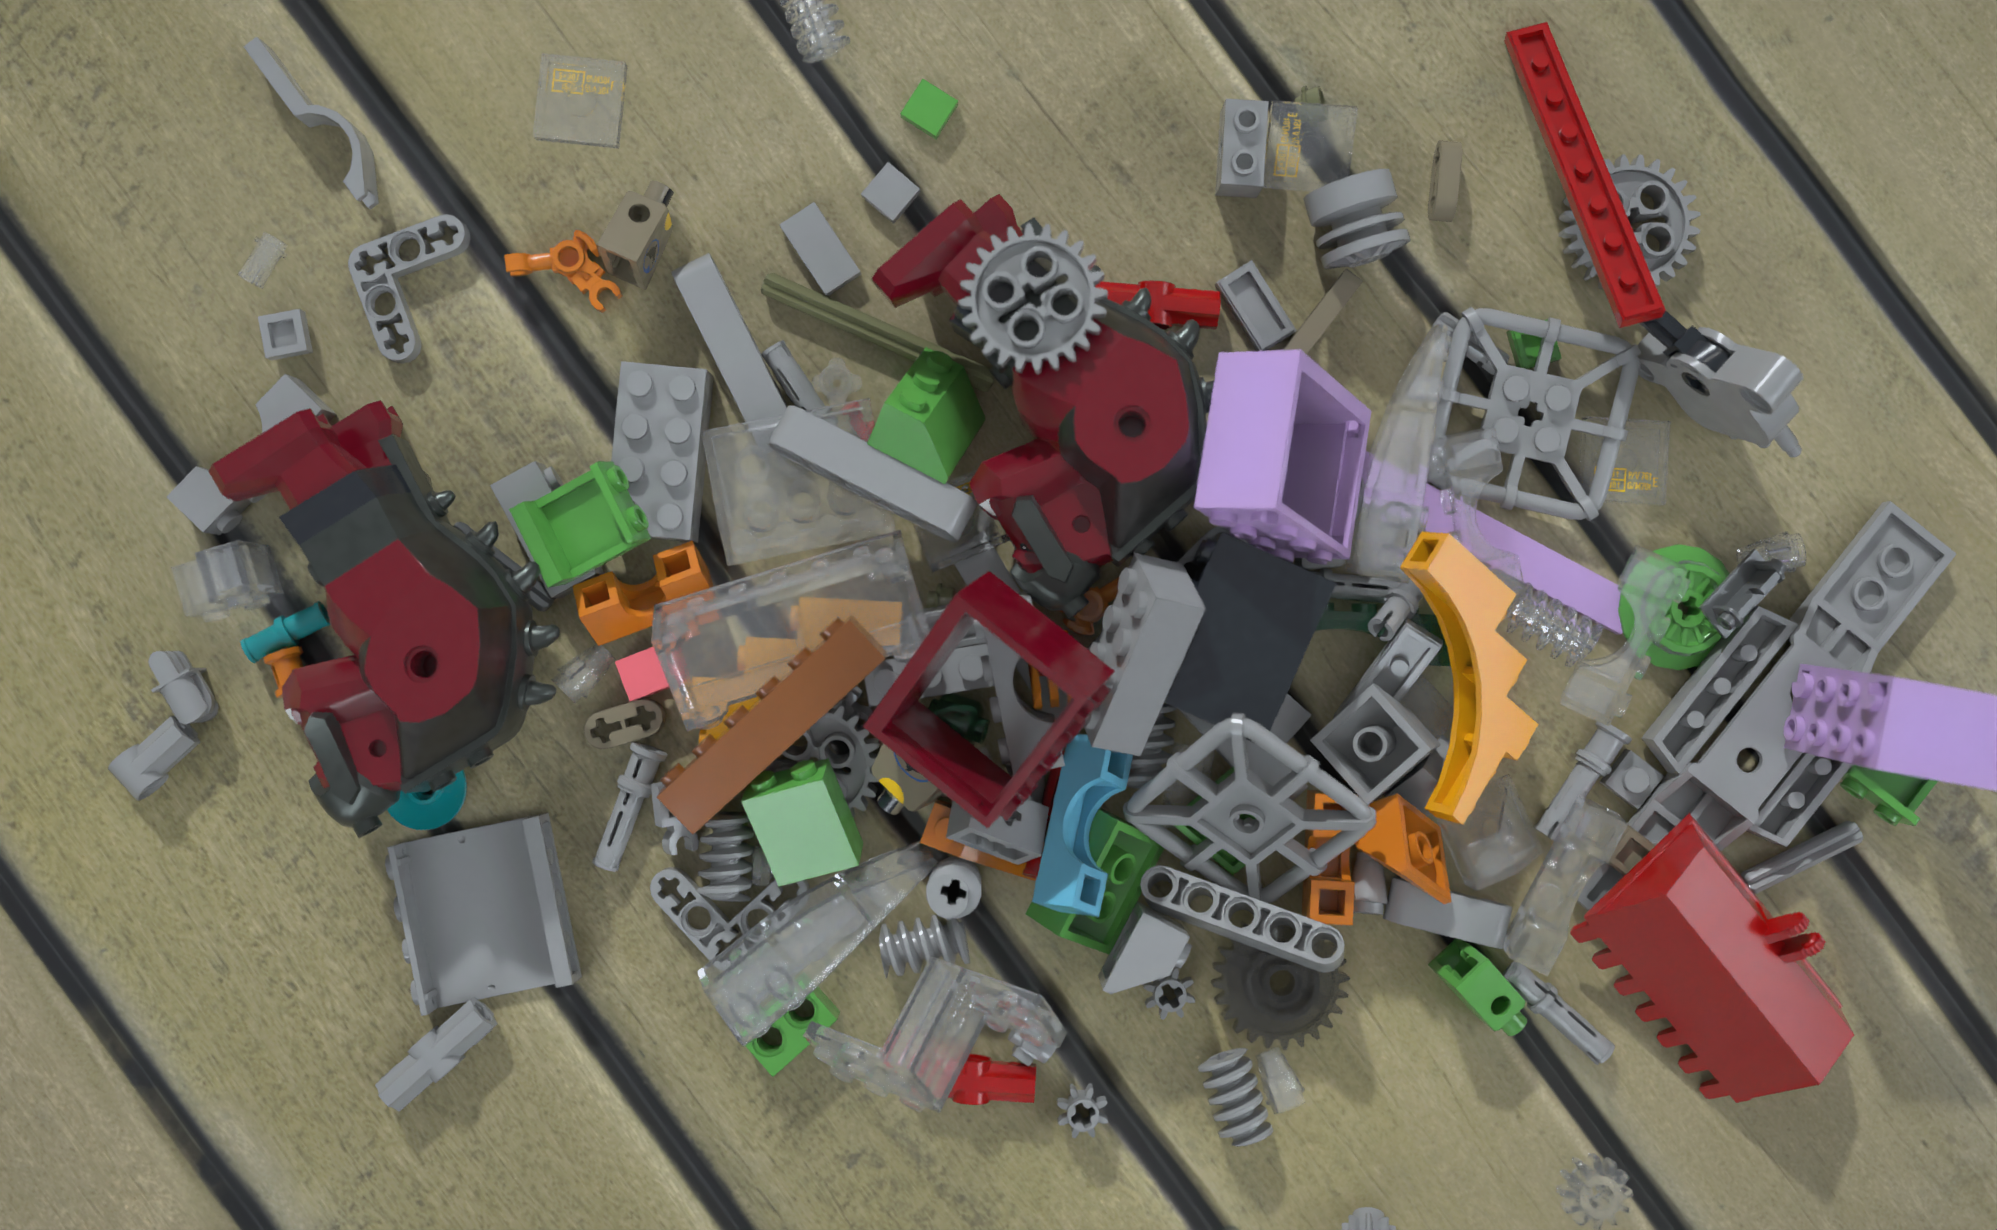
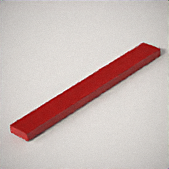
[1504,22,1666,328]

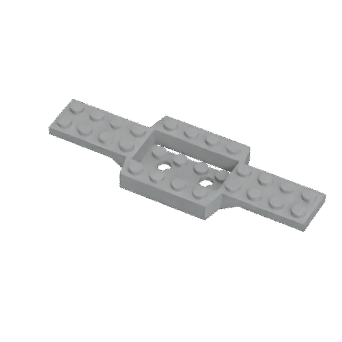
[1570,501,1956,911]

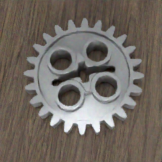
[1558,154,1701,290]
[959,223,1108,375]
[762,701,880,819]

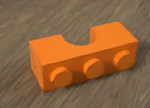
[572,540,718,646]
[1302,790,1358,925]

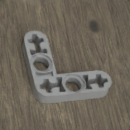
[348,214,471,364]
[650,867,810,970]

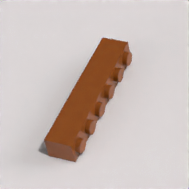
[657,614,887,835]

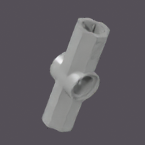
[375,997,498,1112]

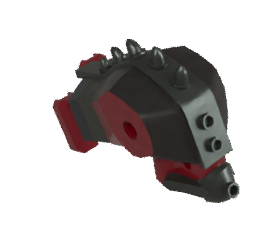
[871,194,1214,619]
[208,400,560,838]

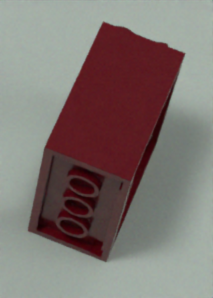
[863,571,1115,829]

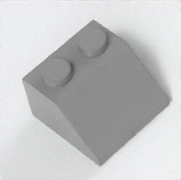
[1310,683,1441,805]
[1098,901,1192,994]

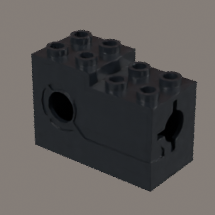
[1164,532,1336,743]

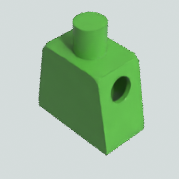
[1428,938,1527,1036]

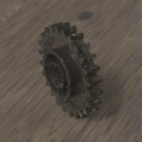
[1211,921,1350,1050]

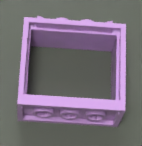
[1194,350,1371,565]
[1783,663,1997,791]

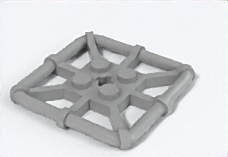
[1421,307,1641,521]
[1123,713,1377,904]

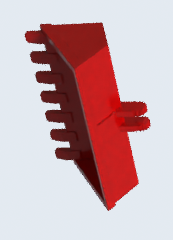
[1570,813,1855,1103]

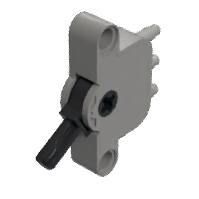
[1637,310,1803,457]

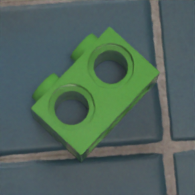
[739,974,840,1077]

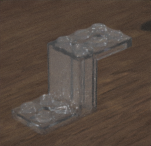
[803,956,1067,1113]

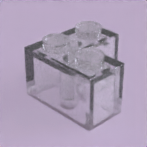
[171,540,283,622]

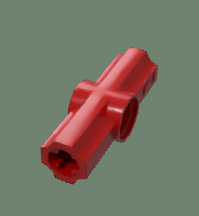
[1095,280,1221,330]
[907,1054,1036,1105]

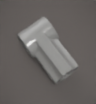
[108,716,201,801]

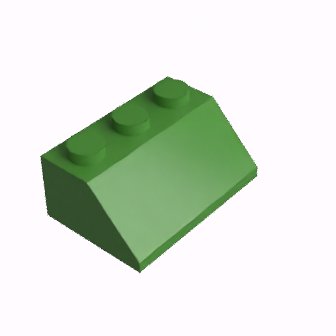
[867,347,986,484]
[1026,808,1164,955]

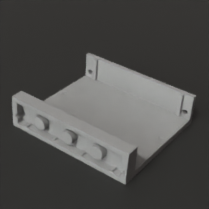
[385,812,582,1016]

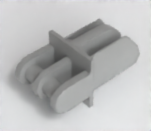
[148,651,219,724]

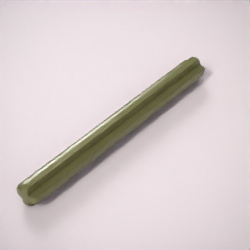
[761,273,995,392]

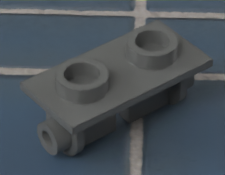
[1699,549,1787,639]

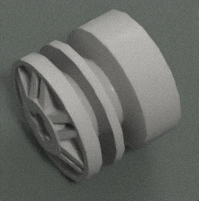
[1303,169,1411,269]

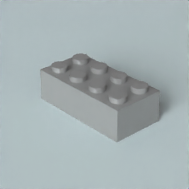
[611,361,714,543]
[1083,553,1206,756]

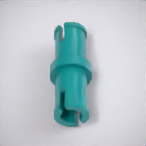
[240,601,331,663]

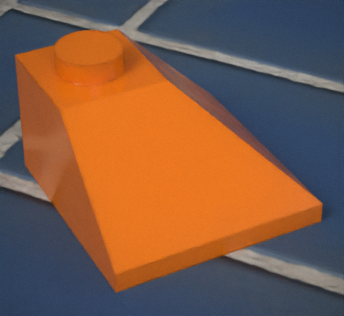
[1355,793,1451,904]

